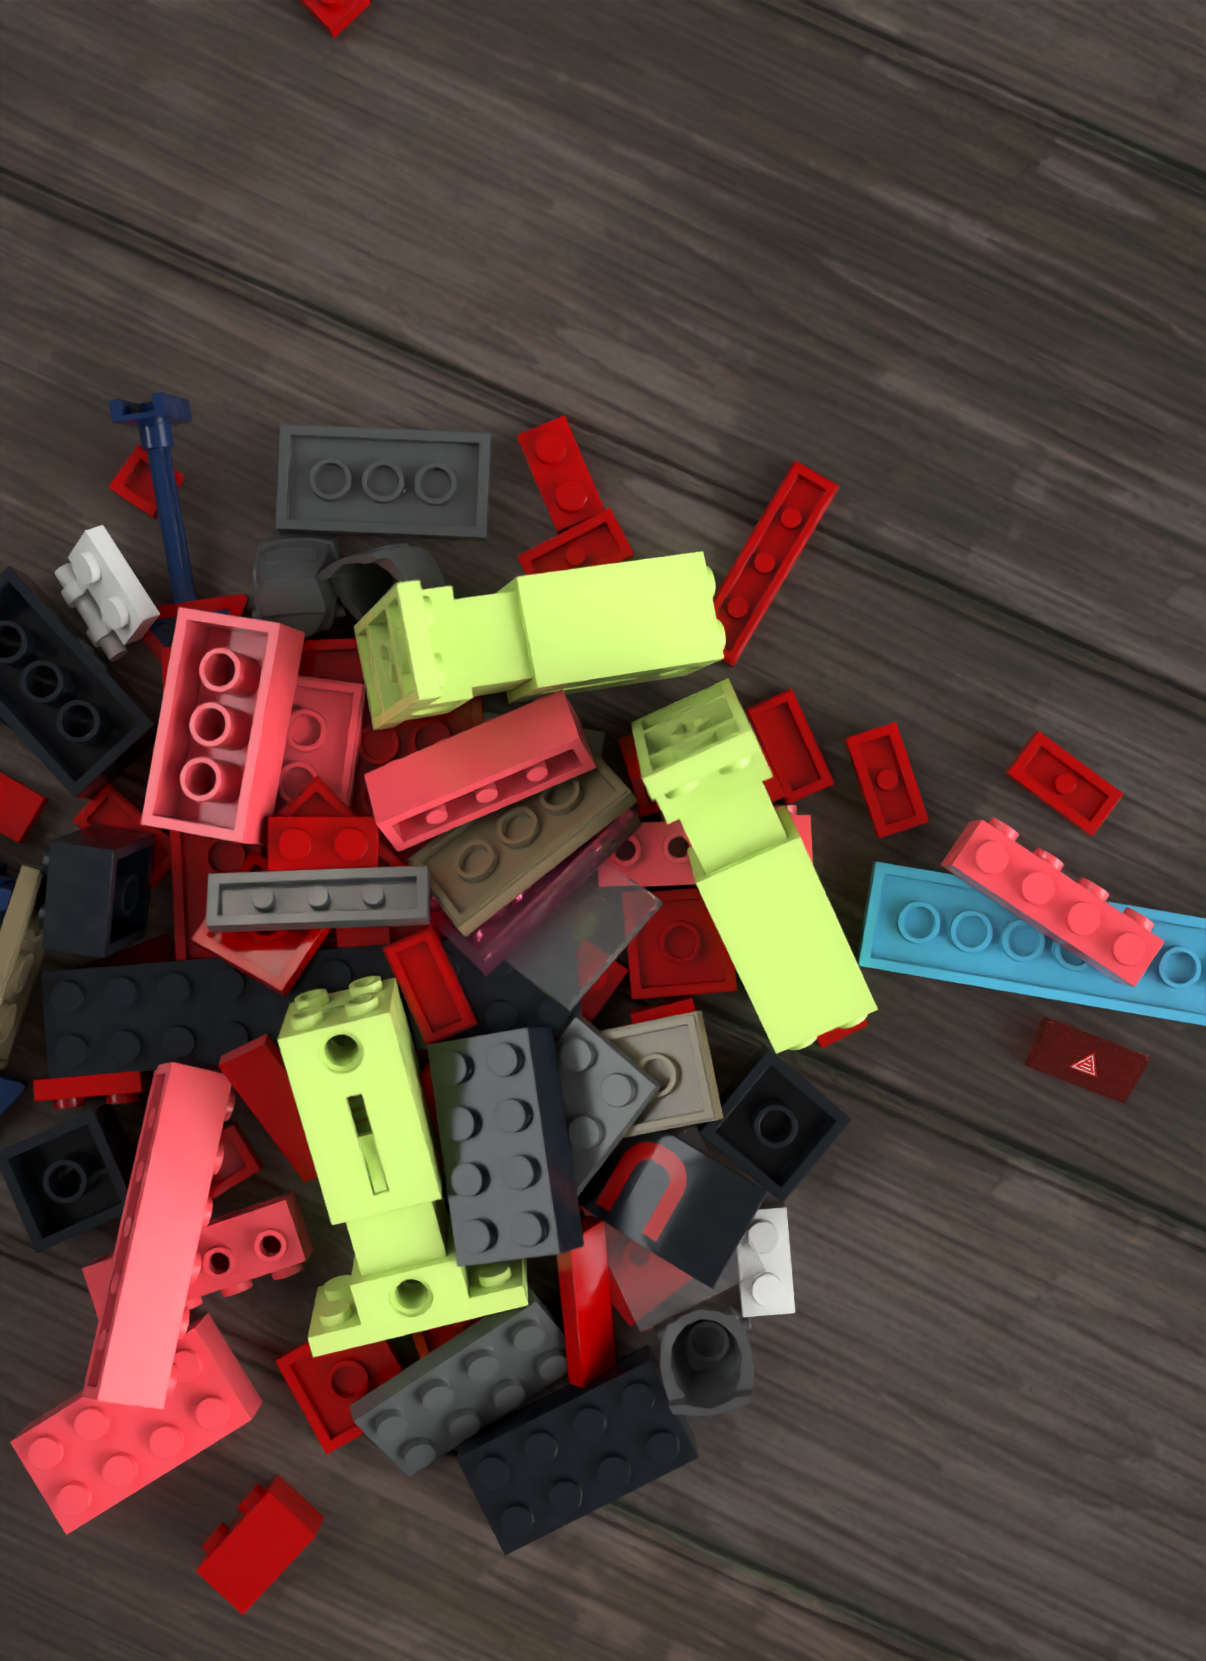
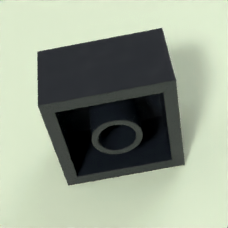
[38,824,156,959]
[696,1044,852,1203]
[0,1104,135,1253]

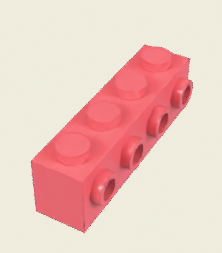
[364,689,596,852]
[597,805,813,889]
[941,817,1165,987]
[82,1191,314,1320]

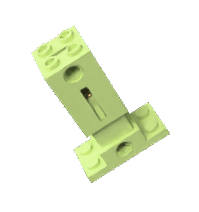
[354,551,726,731]
[631,678,878,1054]
[277,976,528,1357]

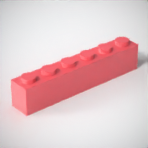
[82,1062,235,1410]

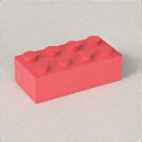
[141,607,305,845]
[10,1313,263,1535]

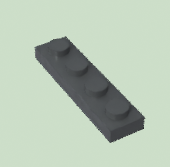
[206,866,430,933]

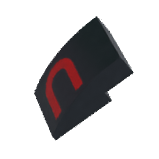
[578,1130,768,1289]

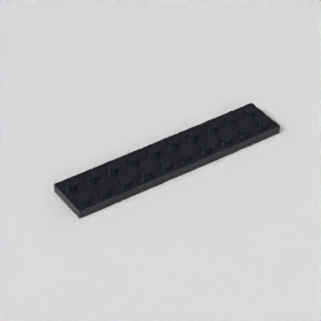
[40,928,582,1079]

